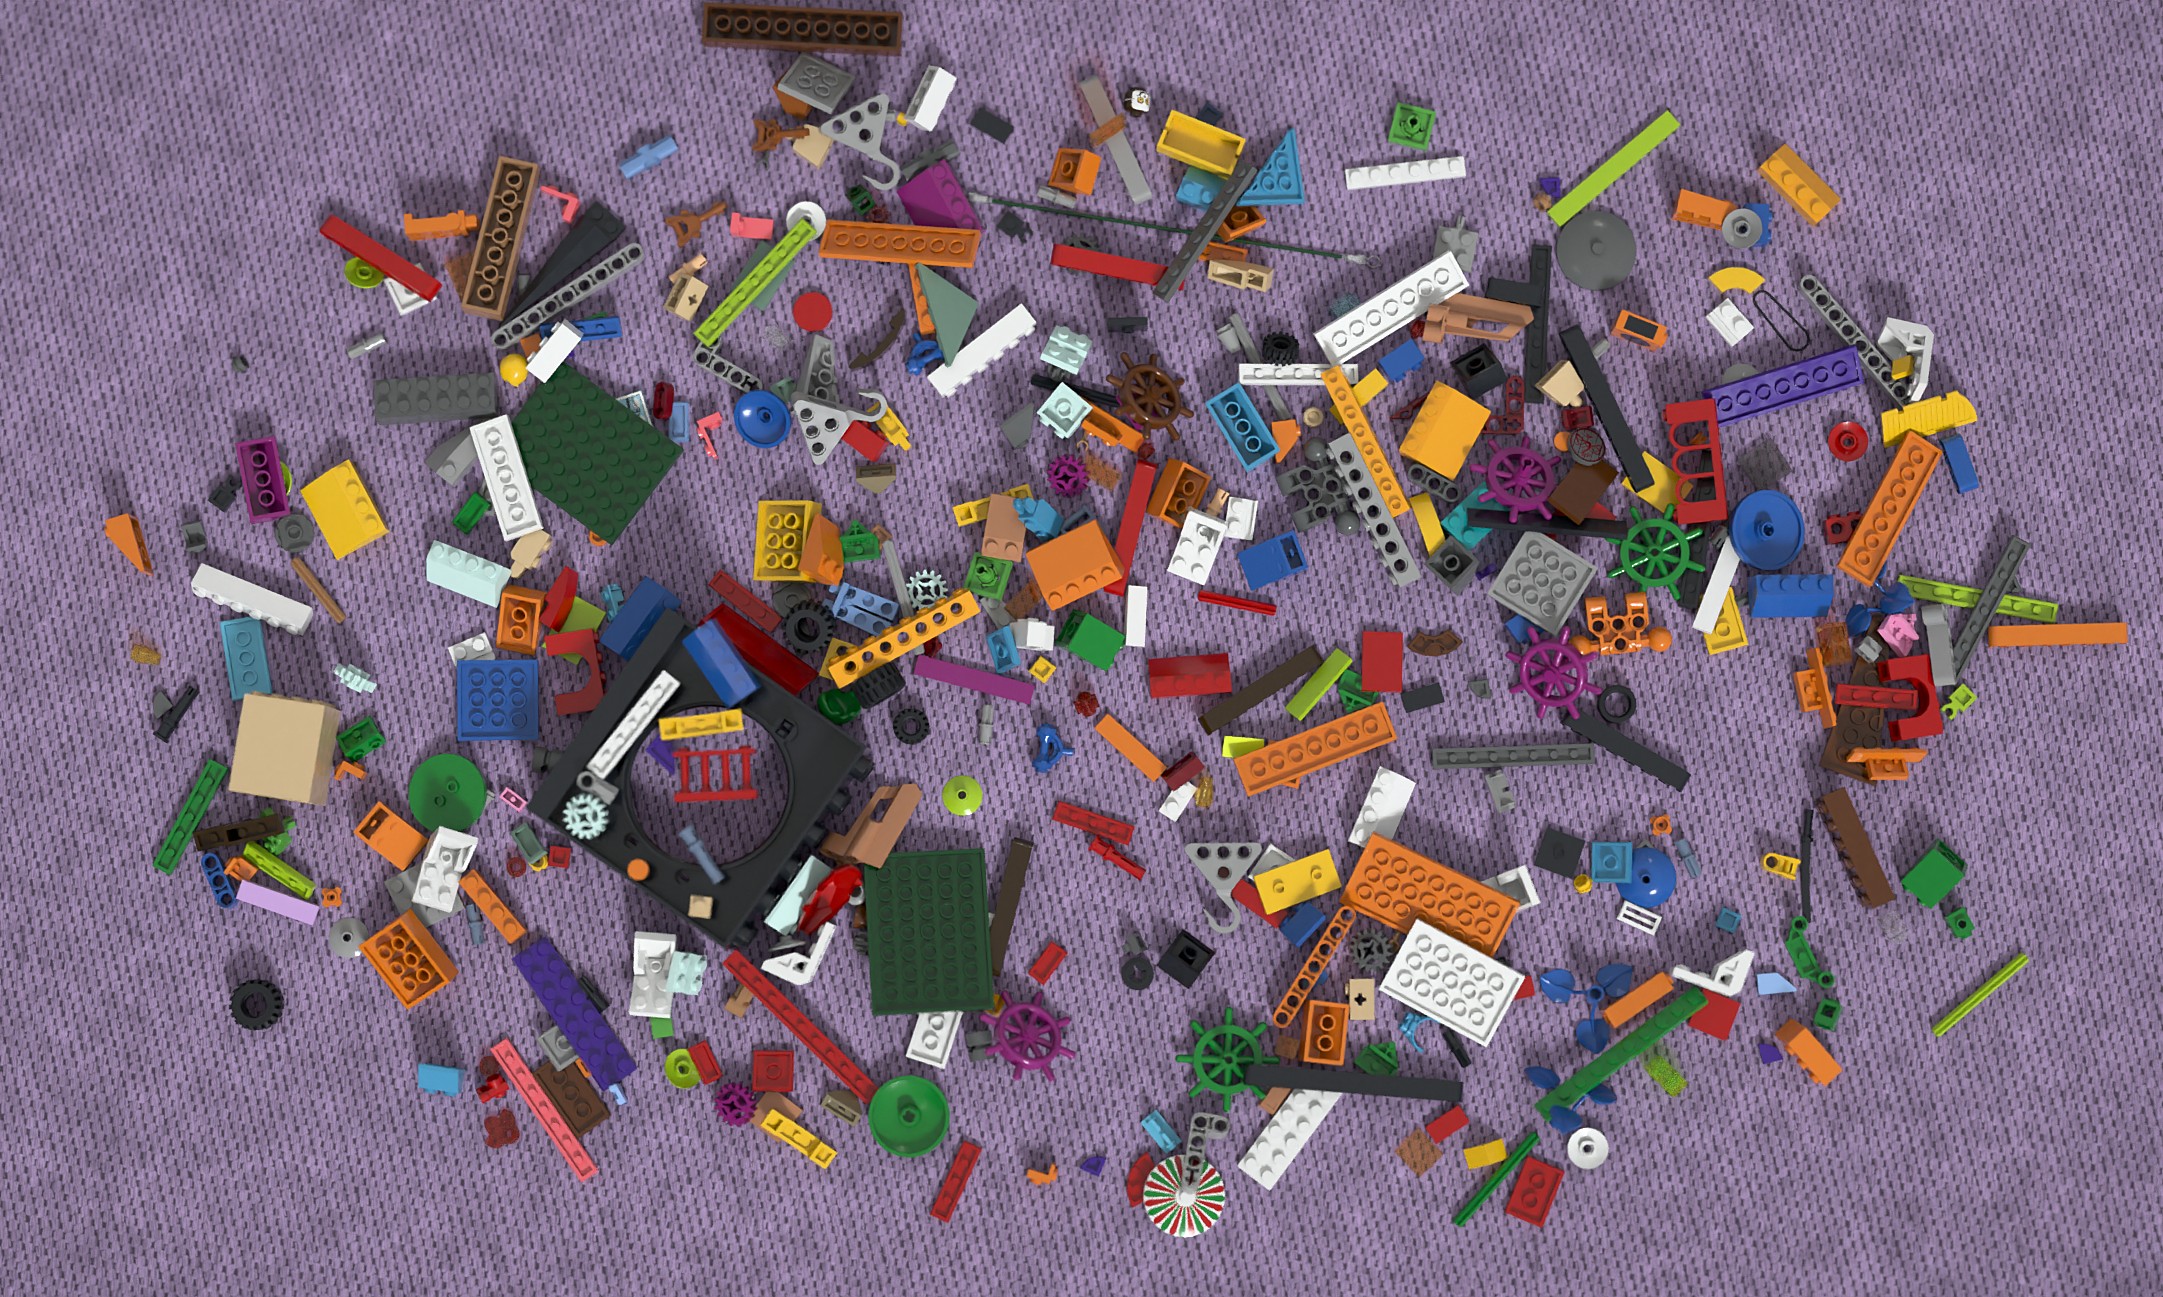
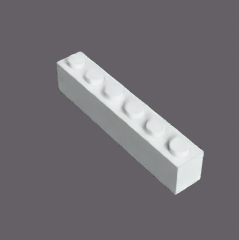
[927,303,1037,398]
[191,563,313,636]

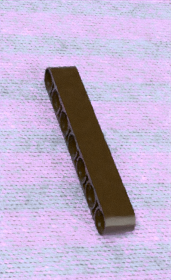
[1197,645,1324,736]
[990,837,1034,977]

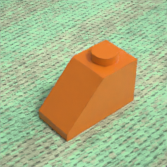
[1271,419,1301,464]

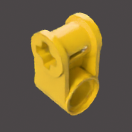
[1760,853,1801,880]

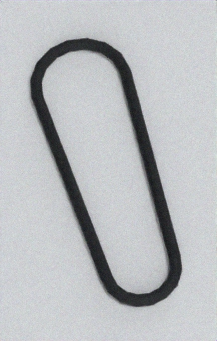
[1753,290,1810,352]

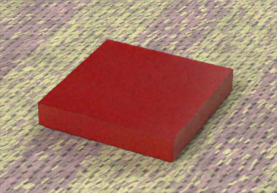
[1687,988,1741,1041]
[752,1050,794,1092]

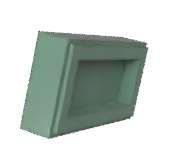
[510,822,547,865]

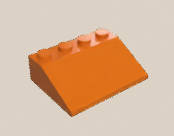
[1025,518,1125,611]
[358,909,459,1010]

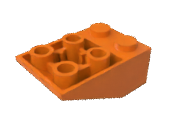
[353,801,429,871]

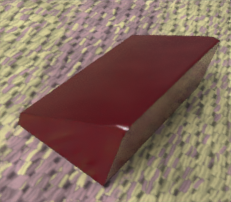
[1161,752,1205,791]

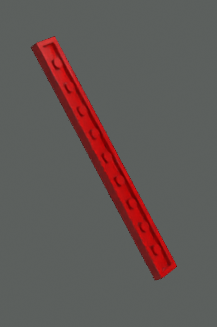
[722,949,880,1105]

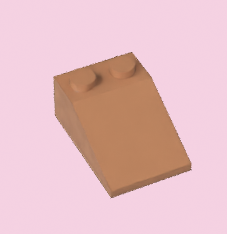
[981,493,1027,562]

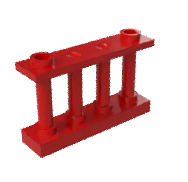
[673,745,758,803]

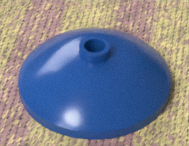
[734,390,791,448]
[1616,847,1676,908]

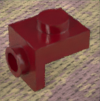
[1561,406,1595,430]

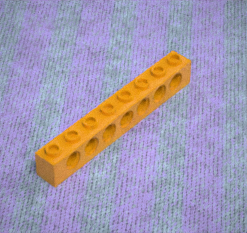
[1320,364,1412,518]
[825,587,981,689]

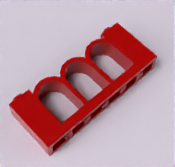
[1662,398,1729,525]

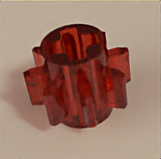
[866,204,891,224]
[1073,692,1100,717]

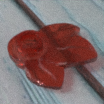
[484,1109,520,1148]

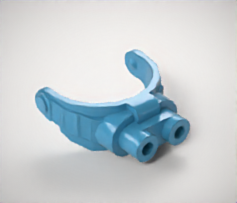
[1398,1011,1440,1053]

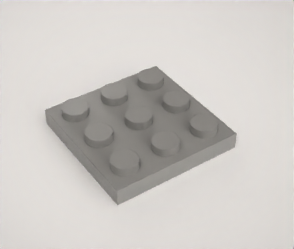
[777,52,856,114]
[384,863,466,928]

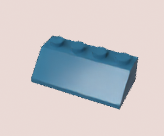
[1205,382,1281,473]

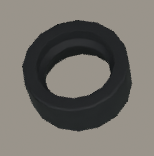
[1597,685,1637,724]

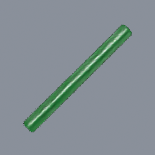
[1453,1131,1540,1227]

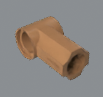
[724,983,754,1019]

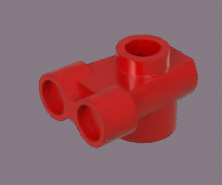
[475,1073,509,1104]

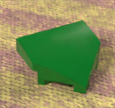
[839,519,881,563]
[1337,668,1379,714]
[1353,1042,1399,1076]

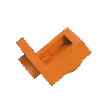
[334,760,368,781]
[224,855,259,882]
[1026,1163,1059,1185]

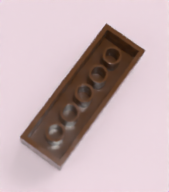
[1815,787,1896,909]

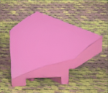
[1877,614,1919,658]

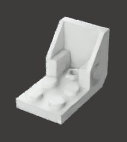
[1876,317,1934,404]
[1167,508,1229,585]
[411,826,478,913]
[1482,865,1540,912]
[761,922,837,985]
[629,931,678,1018]
[1668,950,1754,996]

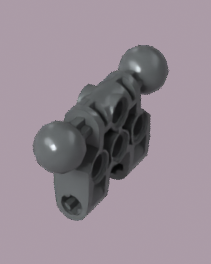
[1275,437,1361,536]

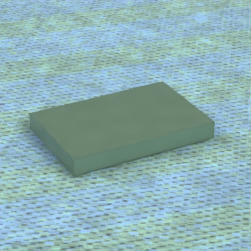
[730,240,795,312]

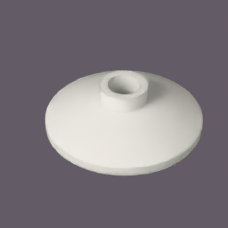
[786,202,826,241]
[1567,1128,1608,1169]

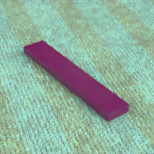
[914,655,1035,705]

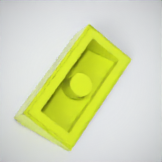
[1222,736,1264,758]

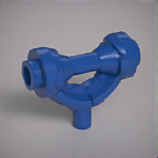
[905,332,945,376]
[1032,723,1073,773]

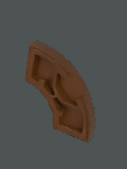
[1407,629,1463,656]

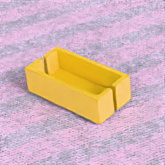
[1157,110,1246,180]

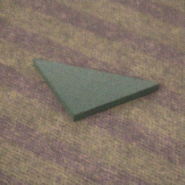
[914,262,979,368]

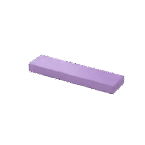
[236,879,320,925]

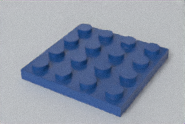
[457,660,539,741]

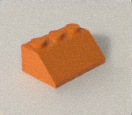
[1145,458,1211,530]
[1298,1000,1350,1065]

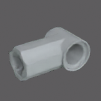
[577,772,619,805]

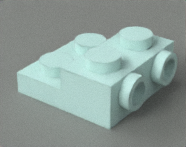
[1040,325,1093,375]
[1037,382,1093,439]
[665,951,707,995]

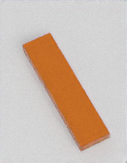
[1094,714,1167,782]

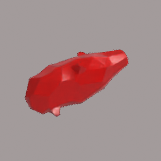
[796,864,863,936]

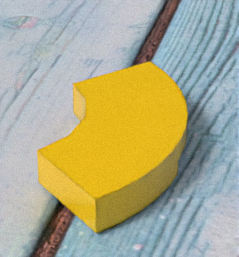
[1708,267,1765,294]

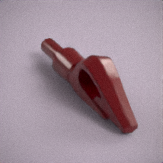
[1389,392,1430,420]

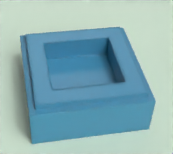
[1715,907,1742,934]

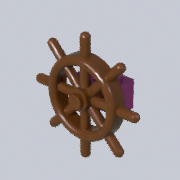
[1106,352,1194,441]

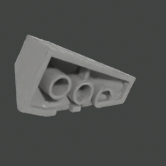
[790,334,840,420]
[424,418,494,487]

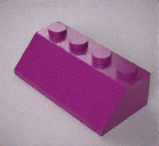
[235,436,290,525]

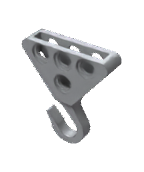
[818,94,900,190]
[790,388,887,465]
[1184,843,1262,934]

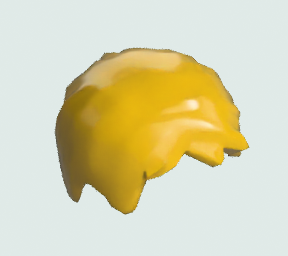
[499,353,529,387]

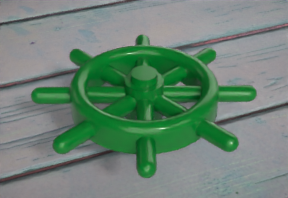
[1605,503,1705,600]
[1175,1007,1281,1113]

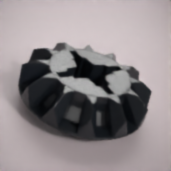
[1122,958,1154,990]

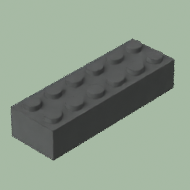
[374,372,499,425]

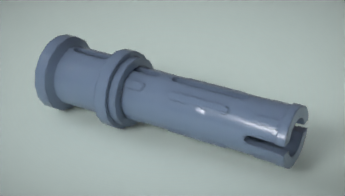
[678,825,725,884]

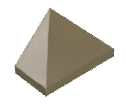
[856,463,896,494]
[821,1090,863,1127]

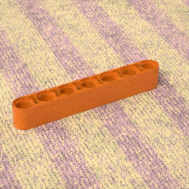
[1987,623,2128,648]
[1273,906,1356,1028]

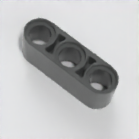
[1407,464,1461,504]

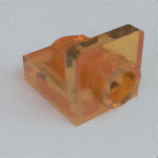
[1274,1034,1300,1060]

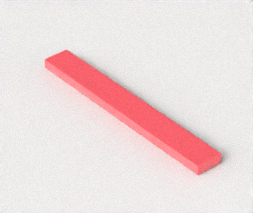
[490,1038,599,1182]

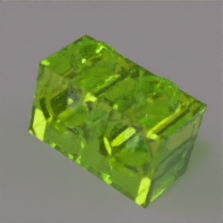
[1642,1054,1689,1098]

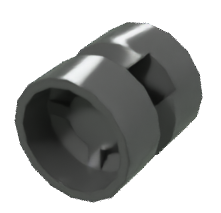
[532,747,565,774]
[965,1030,996,1062]

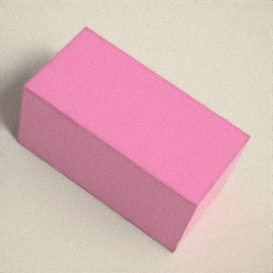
[499,787,528,812]

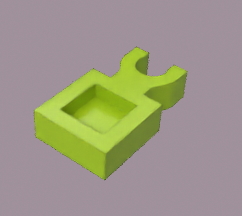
[1939,683,1978,720]

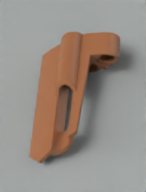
[1422,293,1534,344]
[819,783,922,868]

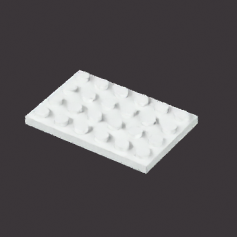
[1379,918,1525,1047]

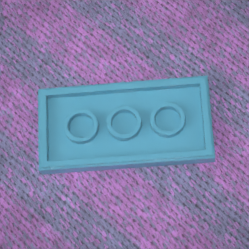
[220,617,273,701]

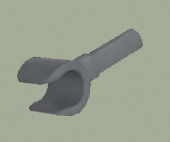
[757,149,771,171]

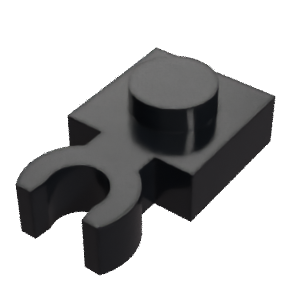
[997,210,1033,244]
[208,475,243,513]

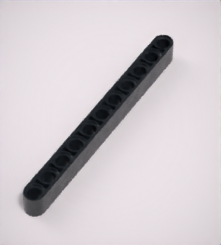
[1243,1064,1464,1102]

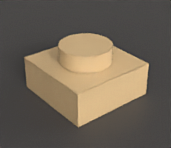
[689,895,713,918]

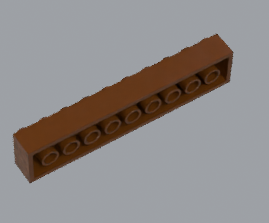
[702,2,904,57]

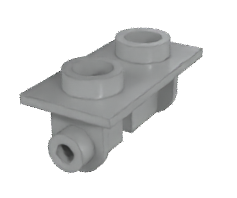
[1484,770,1516,813]

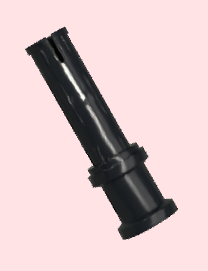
[153,685,200,744]

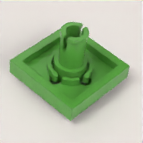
[1388,102,1436,151]
[963,552,1013,601]
[258,807,296,857]

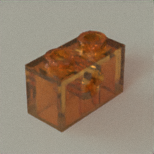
[1816,622,1852,667]

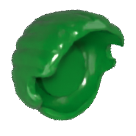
[817,688,861,725]

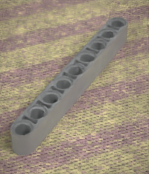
[491,243,645,351]
[1797,275,1920,411]

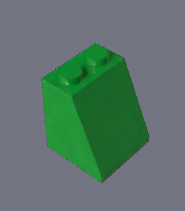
[1054,609,1126,671]
[1901,838,1968,909]

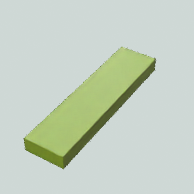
[1285,648,1353,721]
[242,841,316,900]

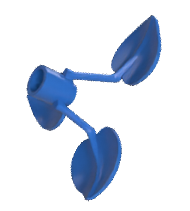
[1844,561,1915,639]
[1540,964,1633,1054]
[1524,1066,1618,1135]

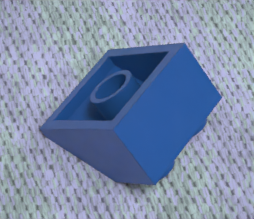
[1280,902,1326,948]

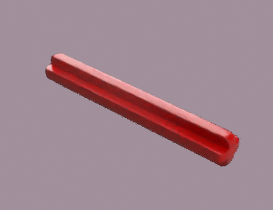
[1198,590,1277,616]

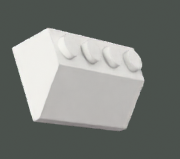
[1347,766,1416,849]

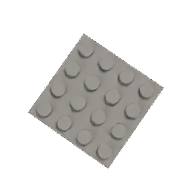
[1486,531,1598,637]

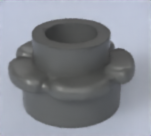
[231,355,250,373]

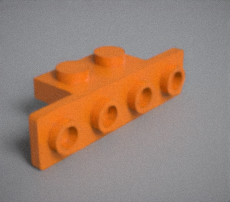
[1079,395,1144,453]
[1793,647,1836,729]
[1846,747,1927,780]

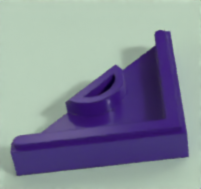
[645,733,675,776]

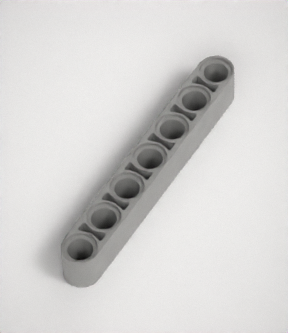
[1078,75,1153,206]

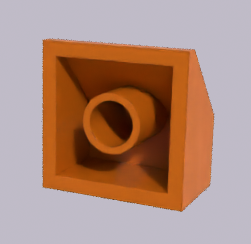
[1048,148,1102,195]
[1217,204,1266,242]

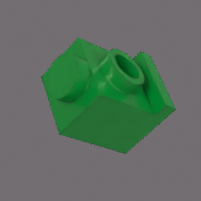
[1943,907,1975,940]
[1814,998,1843,1032]

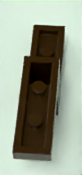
[192,813,285,852]

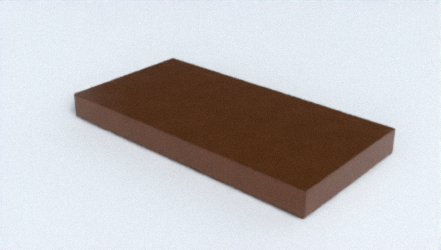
[1547,459,1619,525]
[531,1060,611,1139]

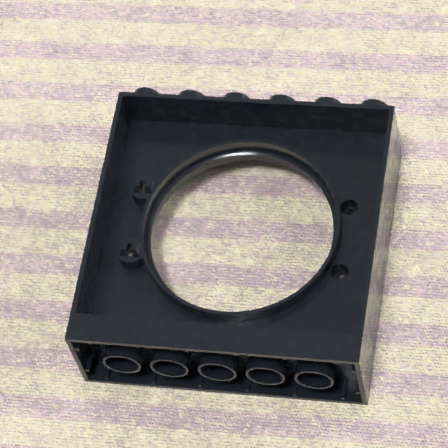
[525,607,876,950]

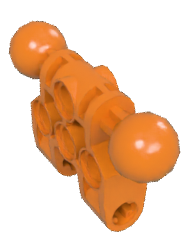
[1568,591,1672,656]

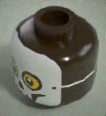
[1123,87,1150,118]

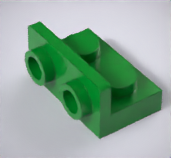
[336,715,386,763]

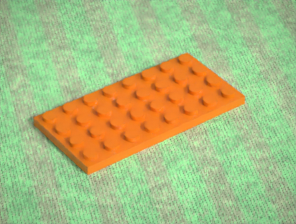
[1339,831,1521,958]

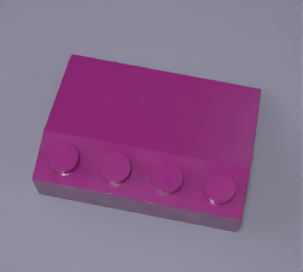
[896,159,986,234]

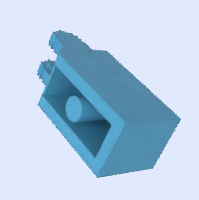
[1013,497,1064,541]

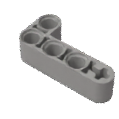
[693,336,764,394]
[1922,604,1957,687]
[1181,1113,1230,1194]

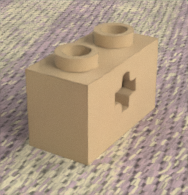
[663,272,708,322]
[1345,979,1375,1020]

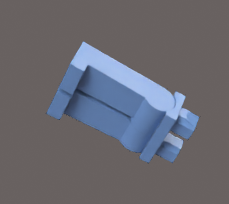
[822,582,900,642]

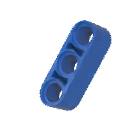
[1939,433,1979,494]
[201,853,239,908]

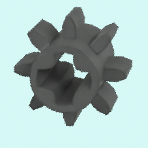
[1047,363,1072,382]
[852,931,869,956]

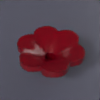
[923,636,942,658]

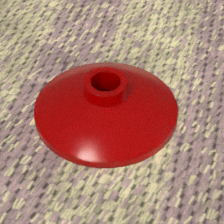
[1828,422,1869,462]

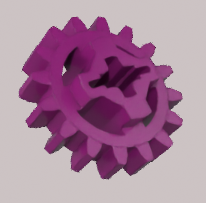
[1047,454,1090,498]
[714,1082,758,1127]

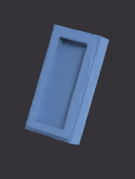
[669,402,689,442]

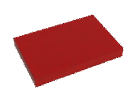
[1361,631,1403,693]
[1504,1156,1565,1228]

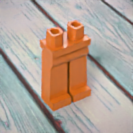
[404,210,481,241]

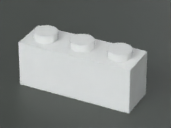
[903,65,957,131]
[526,319,584,383]

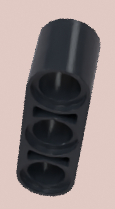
[1484,278,1545,308]

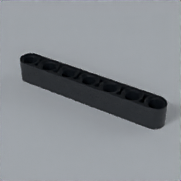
[1560,708,1691,792]

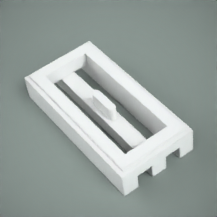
[1616,900,1662,936]

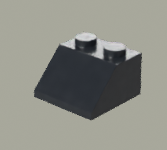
[1450,343,1508,400]
[1156,929,1215,990]

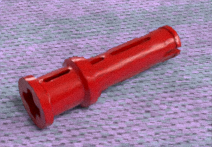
[1088,834,1146,881]

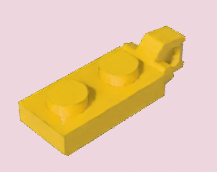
[867,402,911,452]

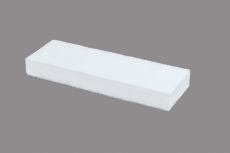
[1123,585,1147,647]

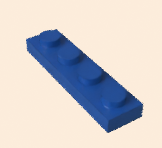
[540,316,623,342]

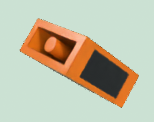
[1610,309,1668,352]

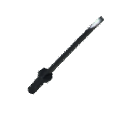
[1800,809,1814,923]

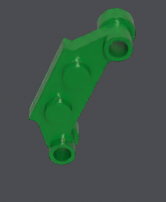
[1783,916,1835,988]

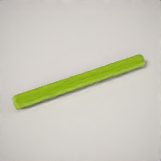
[1931,953,2029,1037]

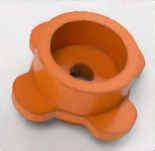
[1650,814,1672,836]
[322,887,342,908]

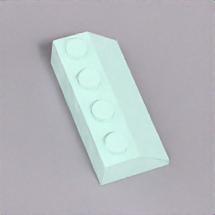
[426,540,512,608]
[764,855,832,936]

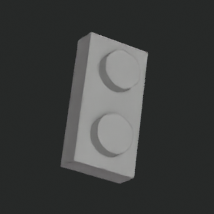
[980,597,1017,629]

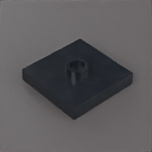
[1107,317,1148,334]
[1534,827,1586,879]

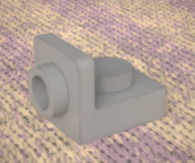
[1854,636,1882,663]

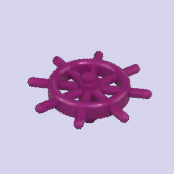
[1469,436,1561,523]
[1505,626,1602,719]
[980,990,1076,1082]

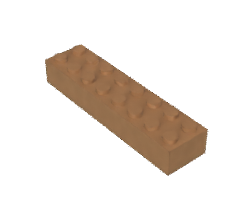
[461,156,541,321]

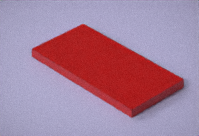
[697,603,819,697]

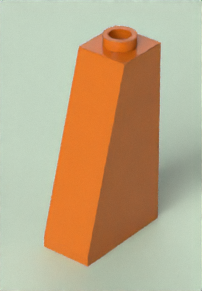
[1599,971,1674,1028]

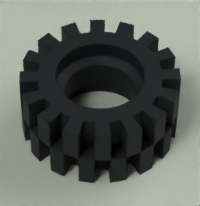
[1262,331,1299,367]
[893,708,930,745]

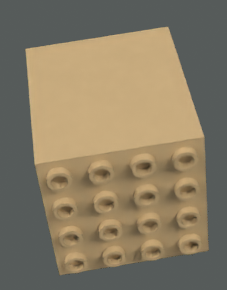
[229,691,341,806]

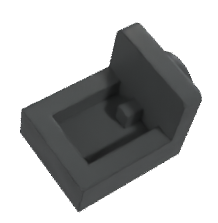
[181,519,208,553]

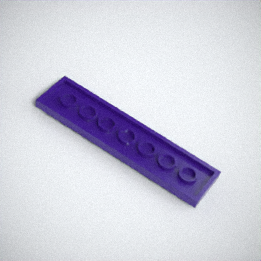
[1701,344,1864,428]
[511,936,637,1092]

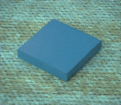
[986,626,1021,674]
[1591,842,1632,883]

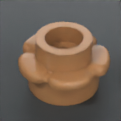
[1533,193,1552,212]

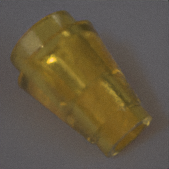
[130,644,162,666]
[1194,777,1214,808]

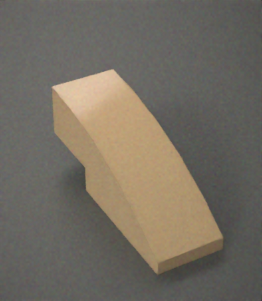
[1207,259,1274,292]

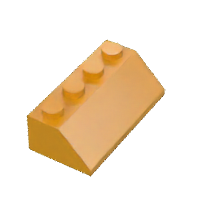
[1757,143,1842,227]

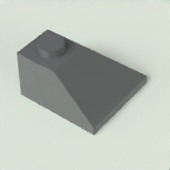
[999,402,1035,450]
[1424,535,1480,596]

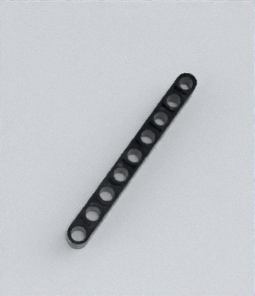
[1559,324,1655,493]

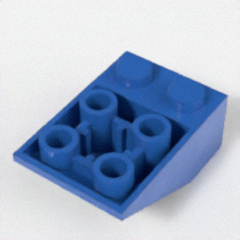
[1237,530,1308,591]

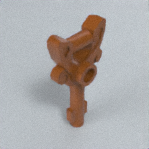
[752,119,810,152]
[665,201,728,248]

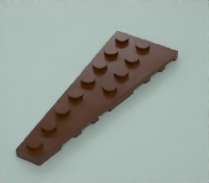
[1819,615,1890,787]

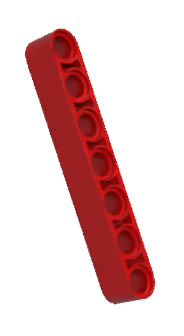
[319,214,442,302]
[1050,244,1185,291]
[1104,459,1157,597]

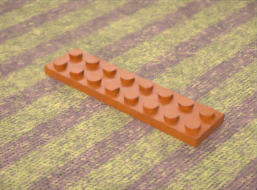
[818,220,981,268]
[1836,430,1943,588]
[1233,702,1398,797]

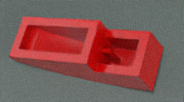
[538,566,578,633]

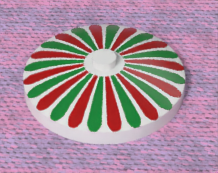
[1143,1155,1225,1237]

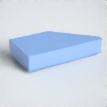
[1756,973,1796,995]
[609,1083,628,1105]

